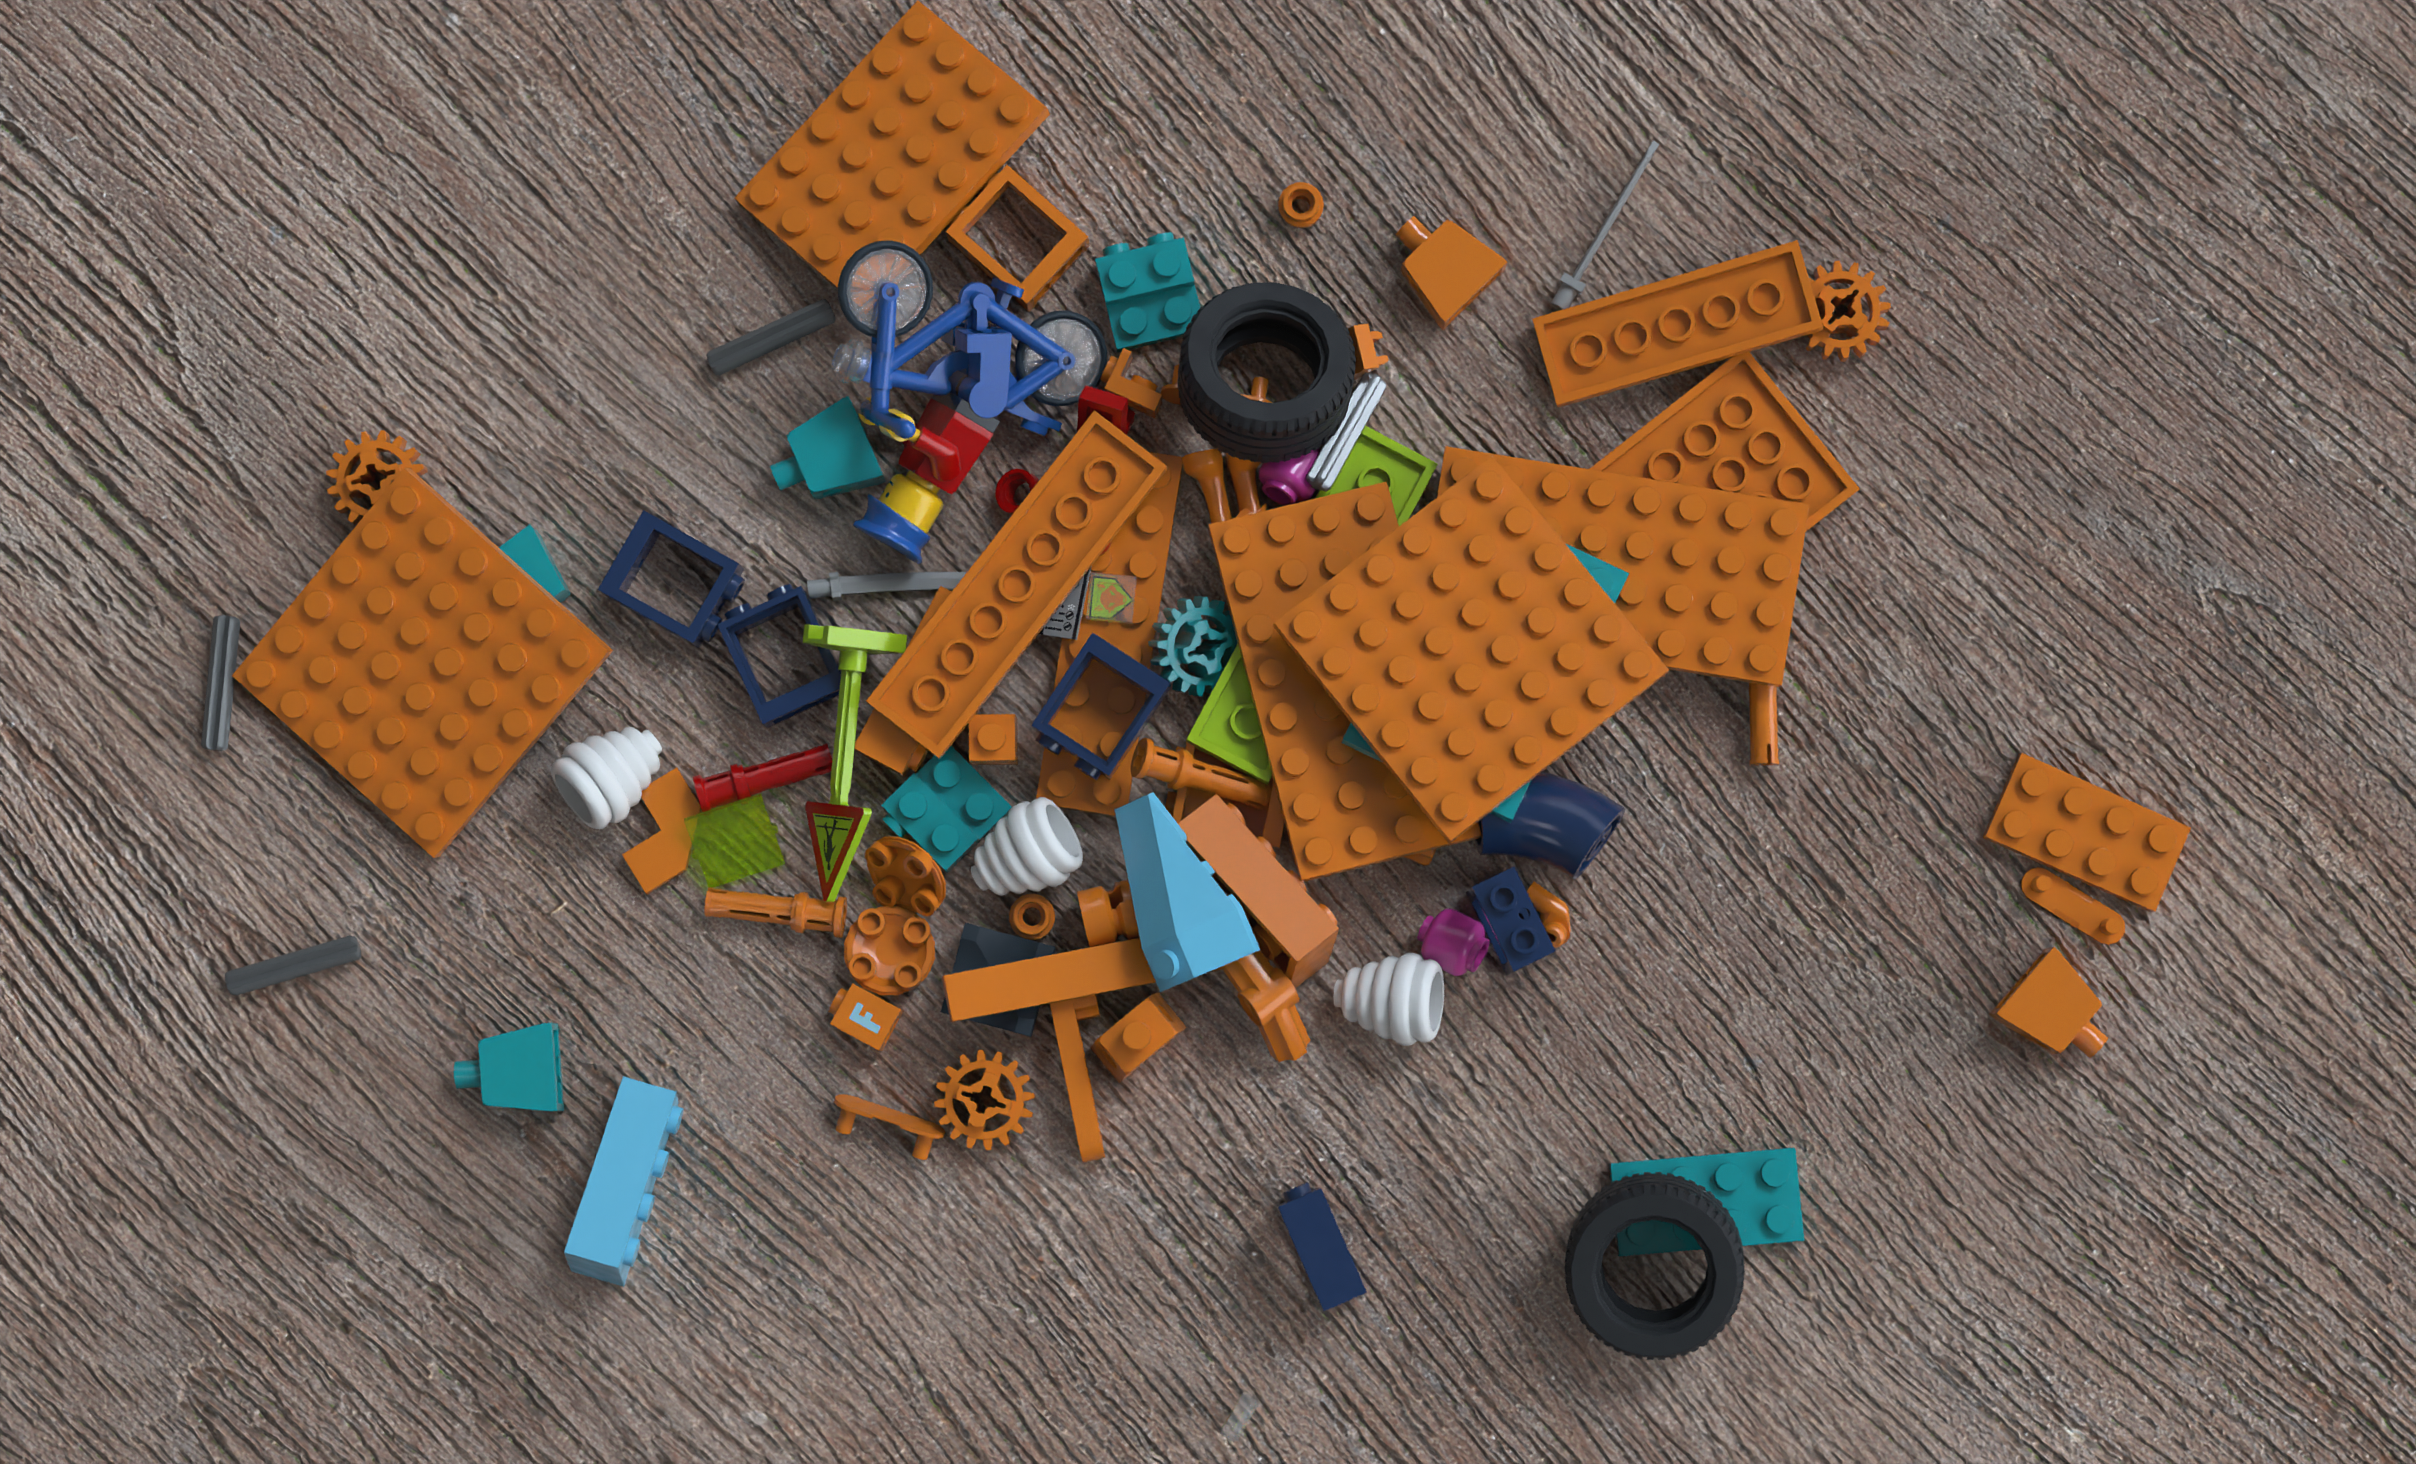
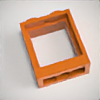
[946,165,1090,312]

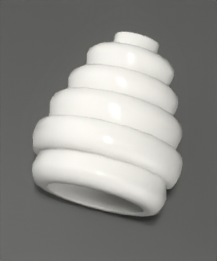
[551,727,662,829]
[971,797,1083,896]
[1334,953,1444,1046]

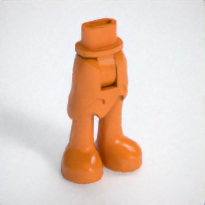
[1181,449,1267,524]

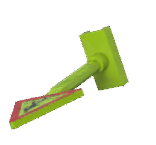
[803,624,907,902]

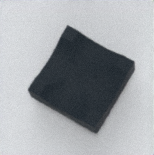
[940,922,1056,1037]

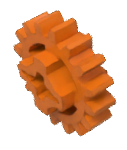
[1805,261,1891,362]
[326,430,428,525]
[934,1049,1035,1150]

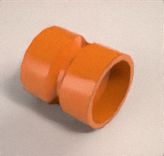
[1077,879,1140,947]

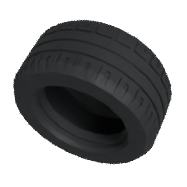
[1178,282,1356,463]
[1565,1172,1745,1360]

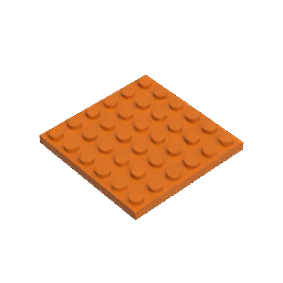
[1273,455,1669,844]
[232,468,614,858]

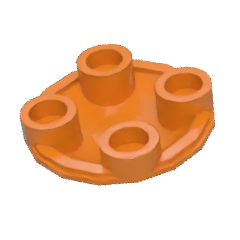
[865,836,946,916]
[844,906,935,996]

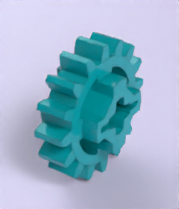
[1148,596,1238,696]

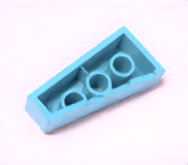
[564,1076,684,1287]

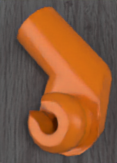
[1527,881,1571,948]

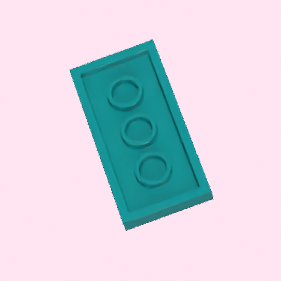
[1609,1148,1804,1257]

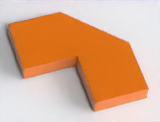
[622,767,702,894]

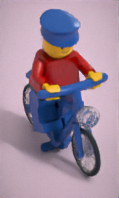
[832,240,1107,564]

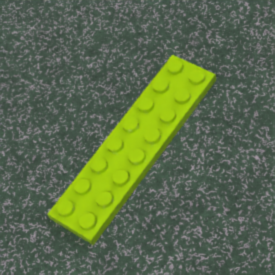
[1186,426,1438,785]

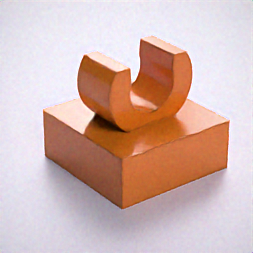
[1348,324,1389,380]

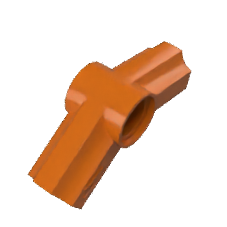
[1221,950,1310,1062]

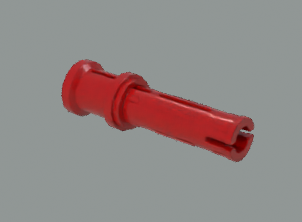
[693,743,833,816]

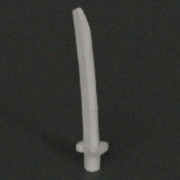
[1551,141,1659,310]
[807,572,967,601]

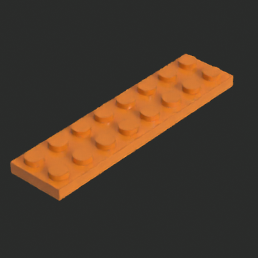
[866,410,1168,759]
[1036,452,1183,817]

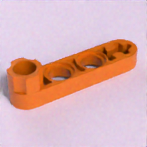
[1050,994,1106,1163]

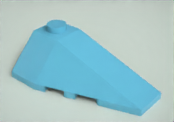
[1115,792,1260,992]

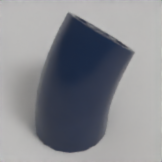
[1475,772,1625,880]

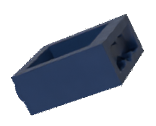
[598,510,745,648]
[717,584,841,729]
[1031,632,1171,781]
[1466,867,1556,976]
[1277,1182,1367,1311]

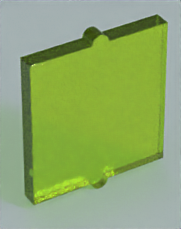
[684,793,786,888]

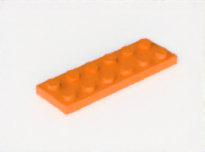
[1532,240,1823,408]

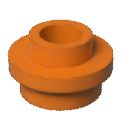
[1278,182,1324,228]
[1009,894,1055,940]

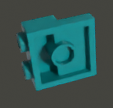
[1095,232,1200,353]
[881,746,1012,872]

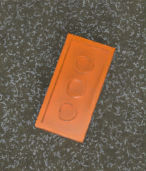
[1982,753,2191,913]

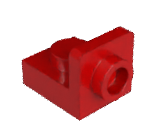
[1077,385,1135,435]

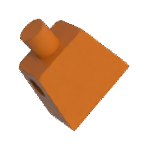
[1395,216,1507,330]
[1989,947,2108,1058]
[1090,992,1187,1083]

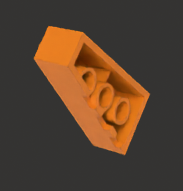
[1178,794,1339,989]

